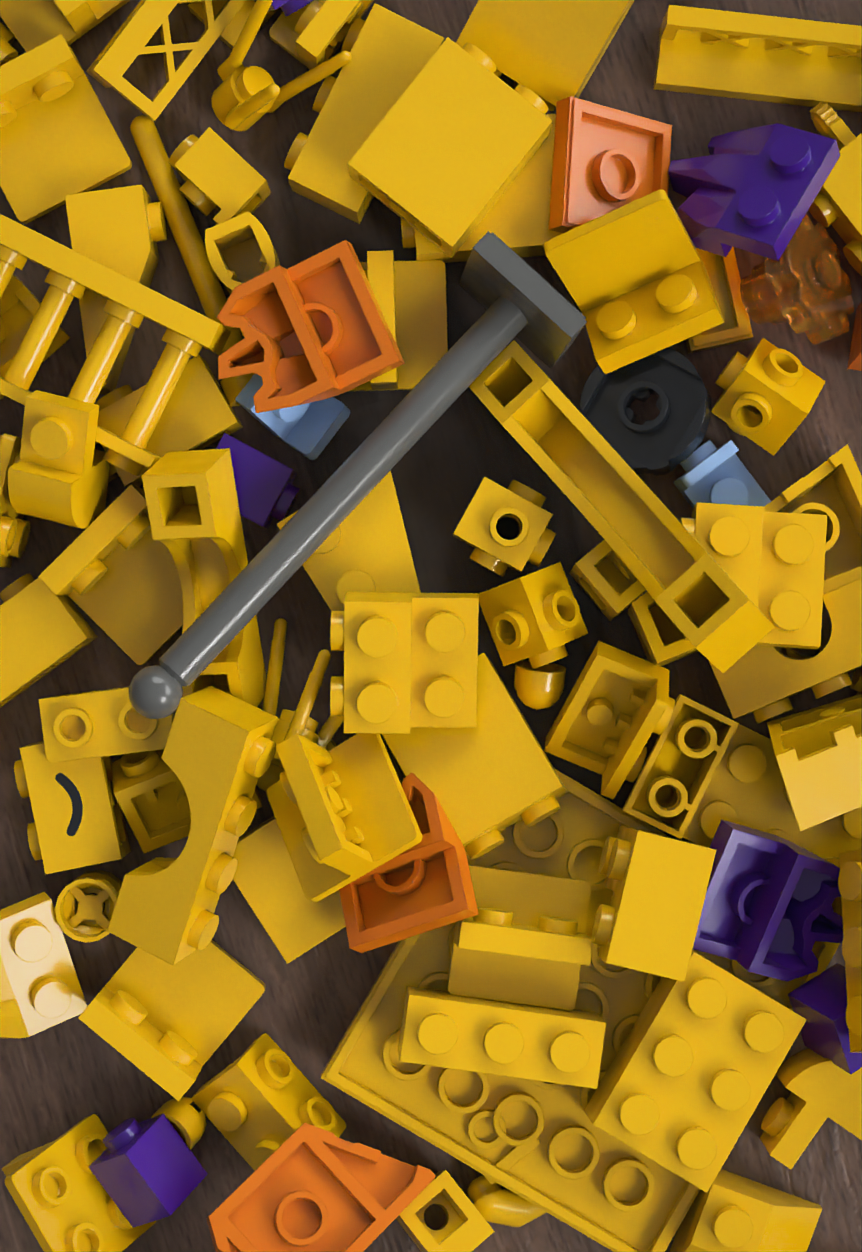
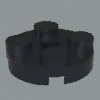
[580,347,711,476]

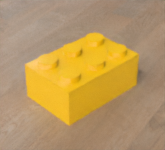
[584,951,807,1193]

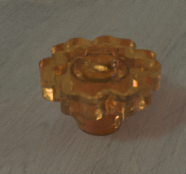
[740,213,854,345]

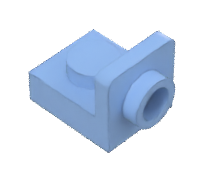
[235,374,350,460]
[673,439,771,508]

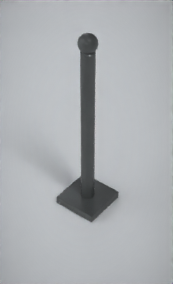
[129,231,587,719]

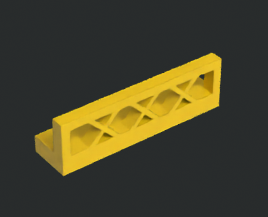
[86,0,247,121]
[653,5,862,112]

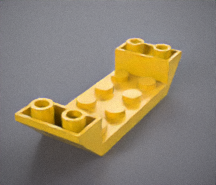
[622,694,862,916]

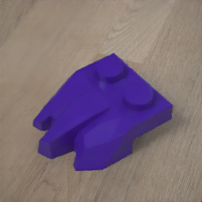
[668,123,840,261]
[693,819,844,981]

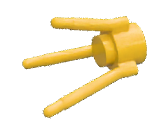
[211,0,352,132]
[262,618,344,769]

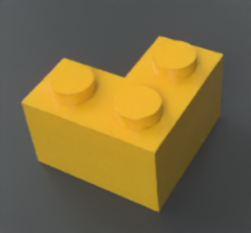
[591,825,716,982]

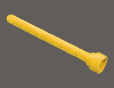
[130,115,254,407]

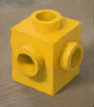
[711,338,826,456]
[453,477,556,577]
[478,562,588,669]

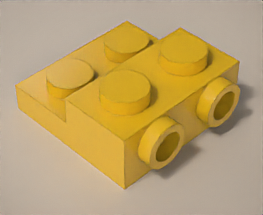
[680,502,827,649]
[330,592,479,734]

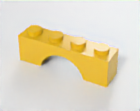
[142,448,266,707]
[107,686,279,966]

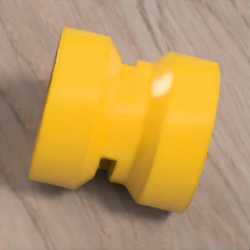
[55,870,122,943]

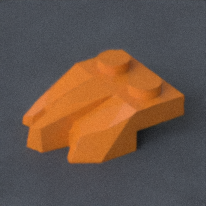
[217,240,405,413]
[339,773,479,953]

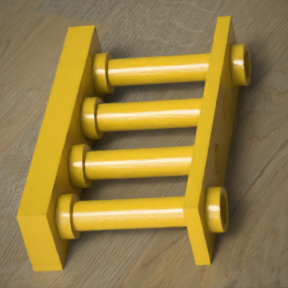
[0,214,231,476]

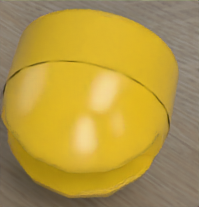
[514,660,566,710]
[151,1097,207,1150]

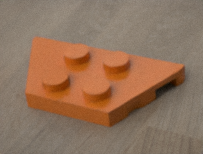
[206,1123,436,1252]

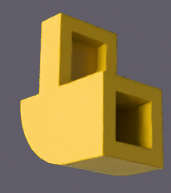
[8,390,111,529]
[760,1049,862,1170]

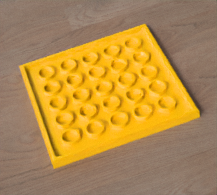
[320,768,841,1252]

